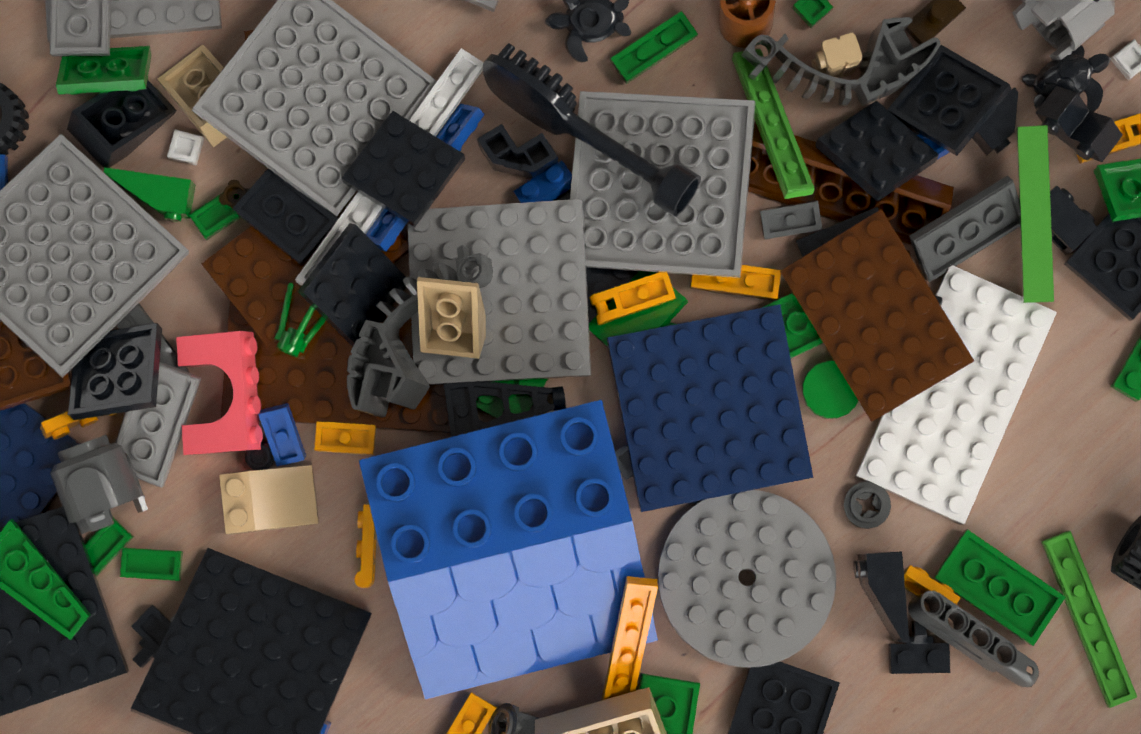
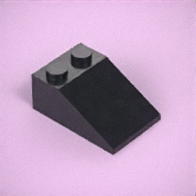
[67,80,177,168]
[853,551,909,643]

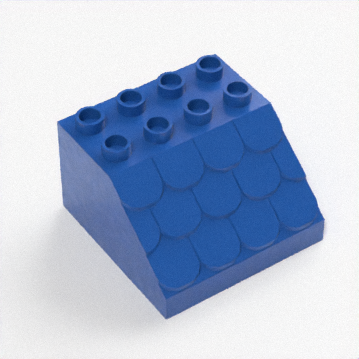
[359,400,658,699]

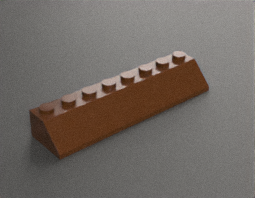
[748,122,954,245]

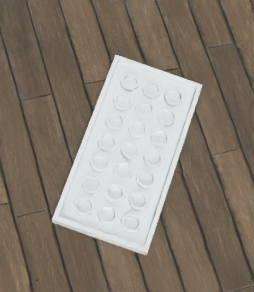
[855,264,1057,525]

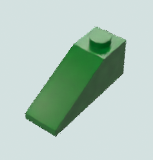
[103,167,196,222]

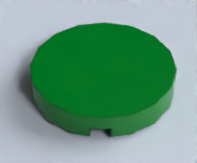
[802,361,858,419]

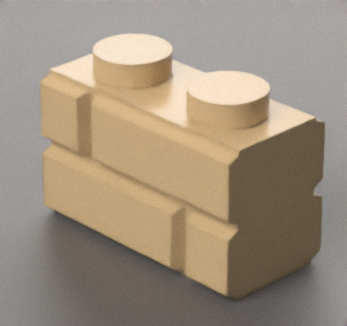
[812,32,863,78]

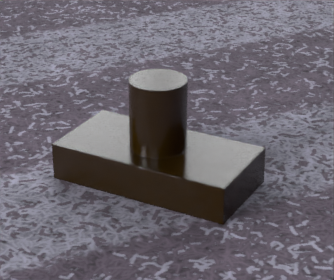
[905,0,966,45]

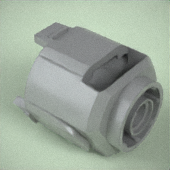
[1012,0,1115,61]

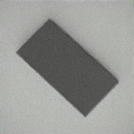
[909,175,1020,282]

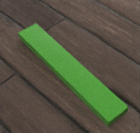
[732,49,815,199]
[1017,125,1054,303]
[1041,531,1137,708]

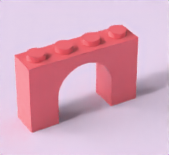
[176,331,263,455]

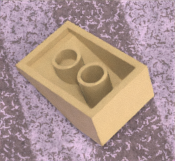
[158,45,227,148]
[417,277,486,359]
[219,465,319,535]

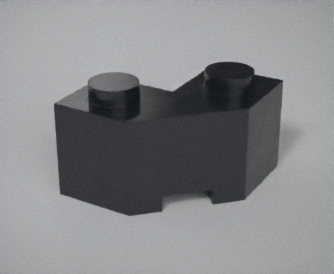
[1036,86,1123,162]
[477,124,558,179]

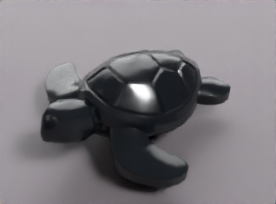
[545,0,631,63]
[1022,45,1110,112]

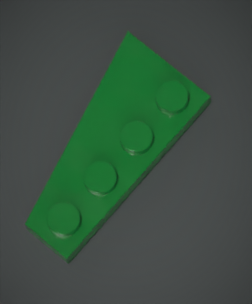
[0,519,91,640]

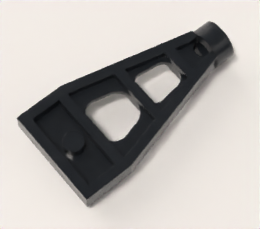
[444,381,566,437]

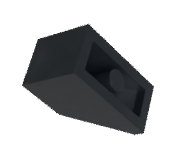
[972,87,1018,156]

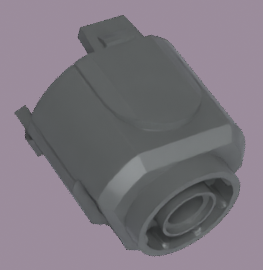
[50,434,148,534]

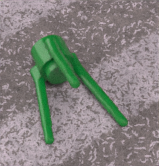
[274,283,326,358]

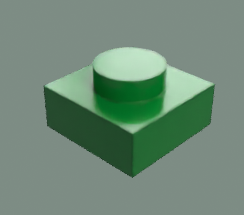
[792,0,834,29]

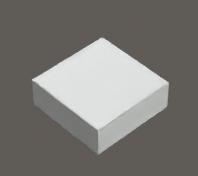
[1110,39,1141,81]
[167,129,204,166]

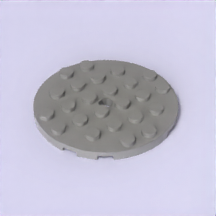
[658,490,836,668]

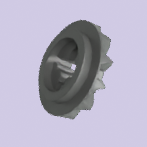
[843,482,891,529]
[489,703,523,734]

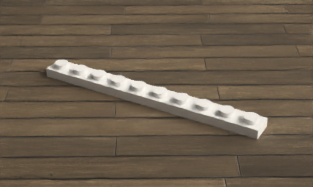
[295,48,484,286]

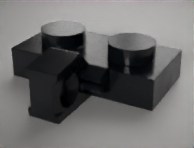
[131,605,171,668]
[889,621,951,674]

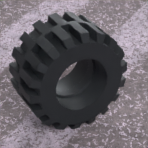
[0,83,29,155]
[1111,516,1141,590]

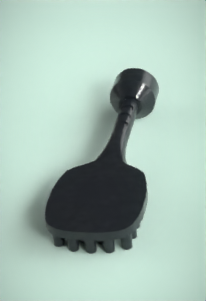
[483,43,701,217]

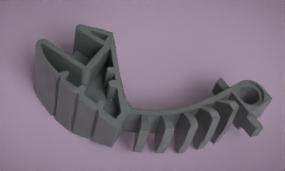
[741,17,940,106]
[347,245,493,418]

